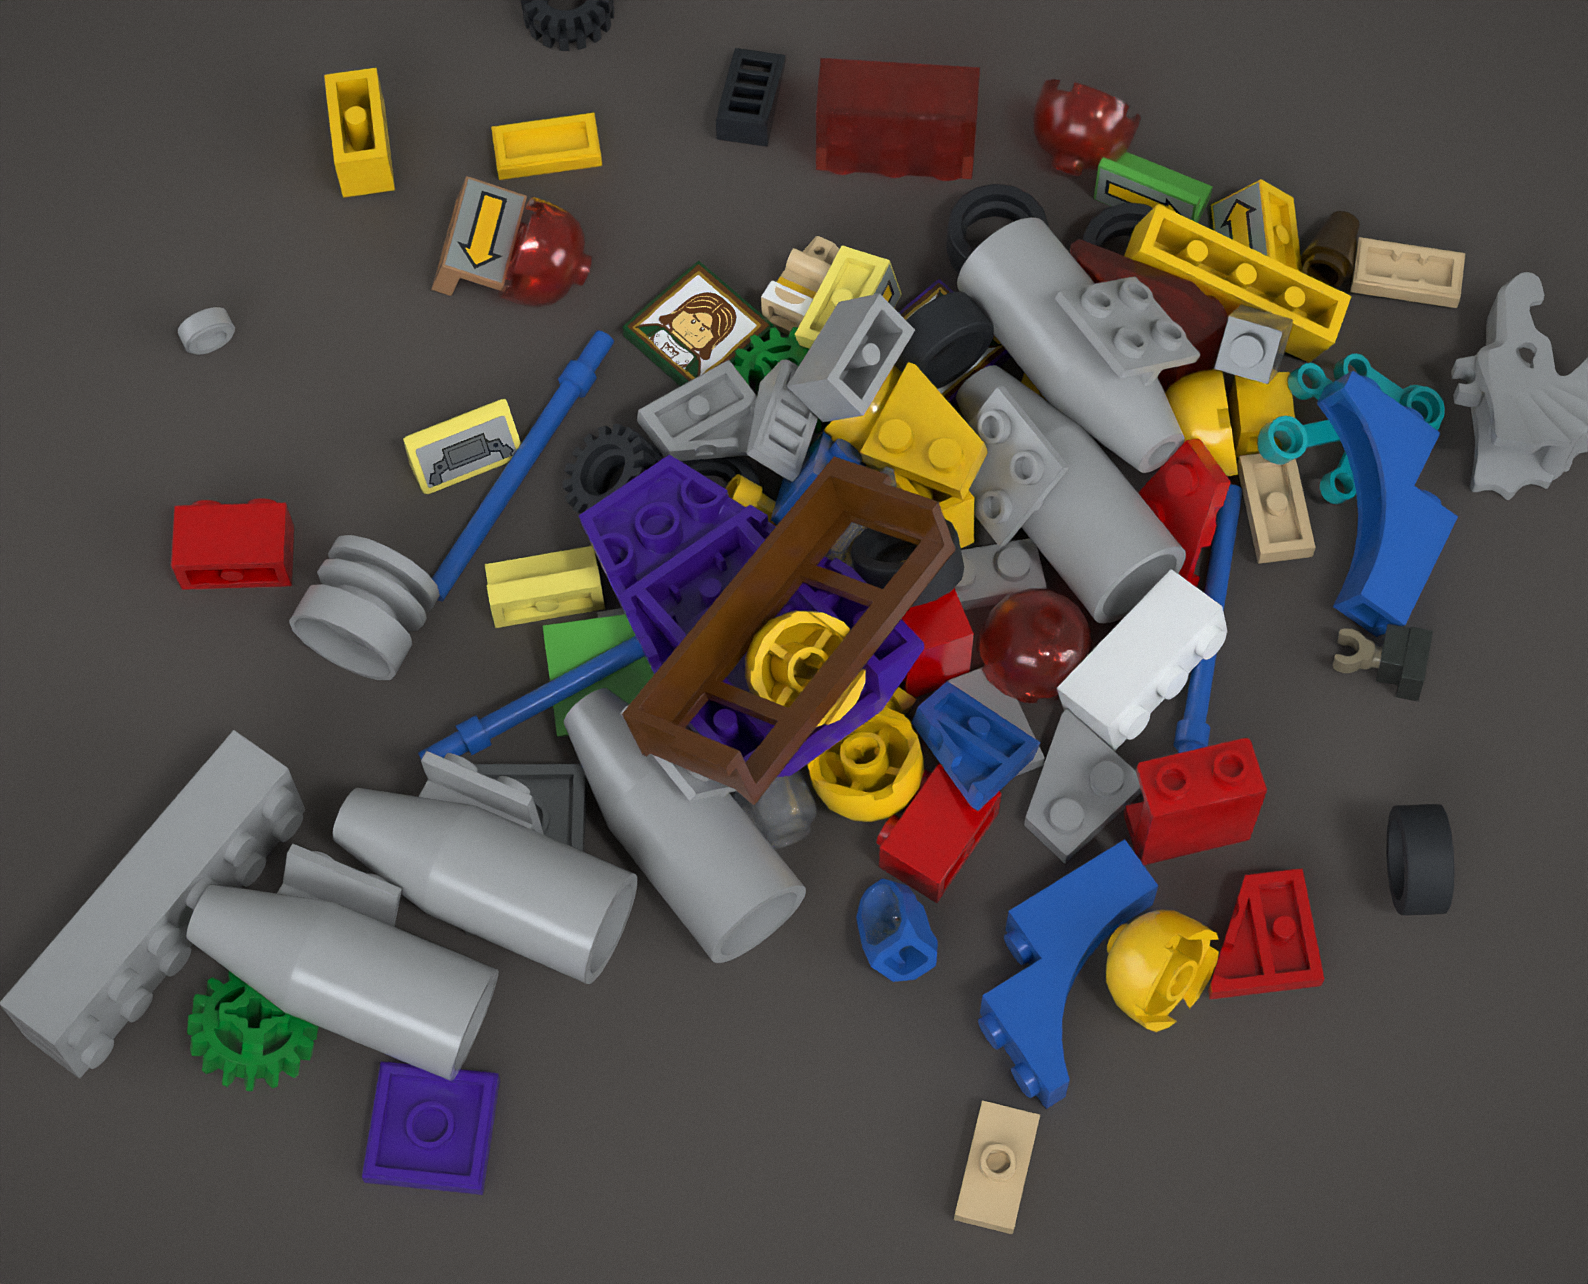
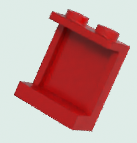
[1123,738,1267,865]

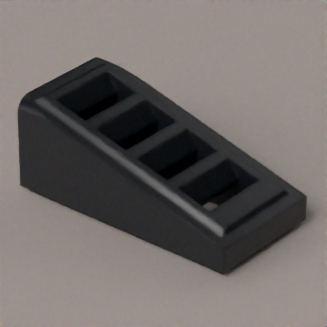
[716,48,786,147]

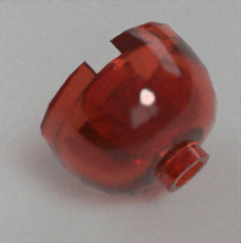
[1033,79,1141,176]
[498,196,592,308]
[976,588,1092,703]

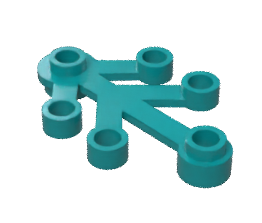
[1257,353,1445,504]

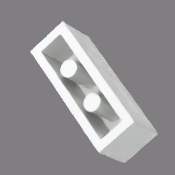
[1057,569,1228,751]

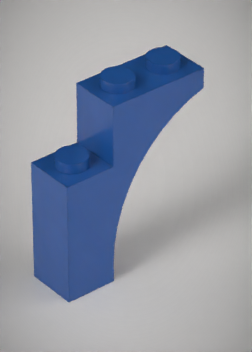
[1317,371,1458,637]
[978,839,1158,1109]

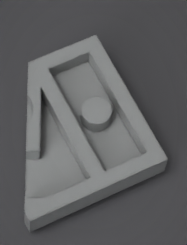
[637,360,787,461]
[1024,708,1142,864]

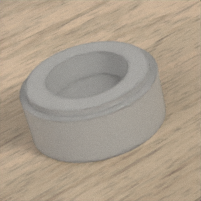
[178,307,235,355]

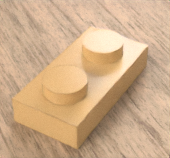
[1237,453,1316,564]

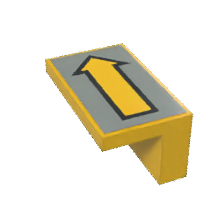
[1211,179,1302,272]

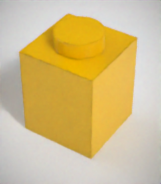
[1228,372,1295,457]

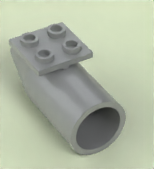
[957,218,1201,473]
[956,365,1186,624]
[564,688,806,963]
[333,751,638,984]
[187,844,499,1081]

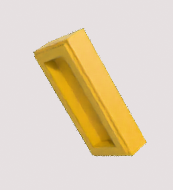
[491,112,602,180]

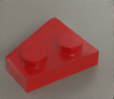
[1138,439,1231,587]
[1208,868,1324,1000]

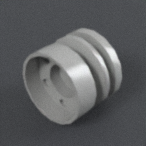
[289,535,440,680]

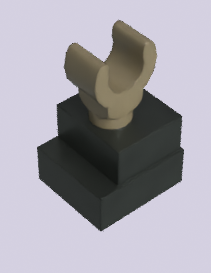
[1332,624,1433,702]

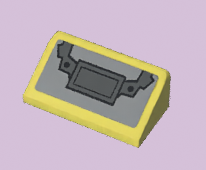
[403,399,521,494]

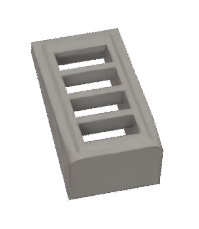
[747,360,818,482]

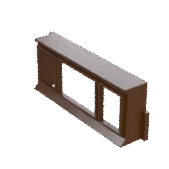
[622,456,956,806]

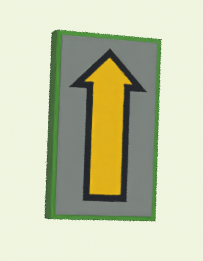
[1094,148,1213,223]

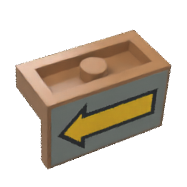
[431,176,527,296]

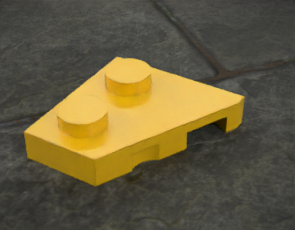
[860,362,988,500]

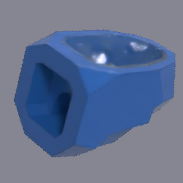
[856,878,938,982]

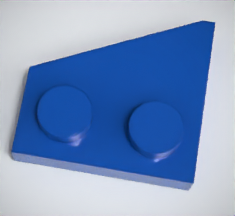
[912,681,1041,811]

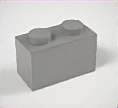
[787,293,915,422]

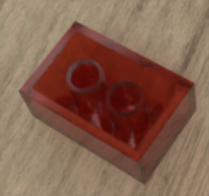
[816,58,980,181]

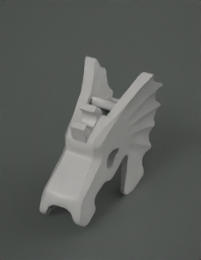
[1451,272,1588,500]

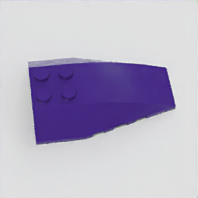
[579,454,924,777]

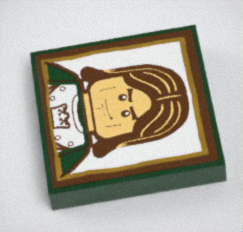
[622,260,774,386]

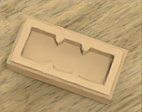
[1350,237,1465,308]
[954,1100,1040,1235]

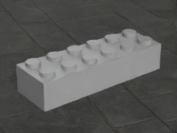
[0,730,305,1079]

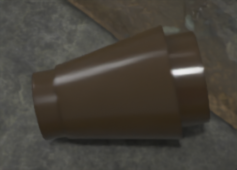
[1301,211,1360,289]

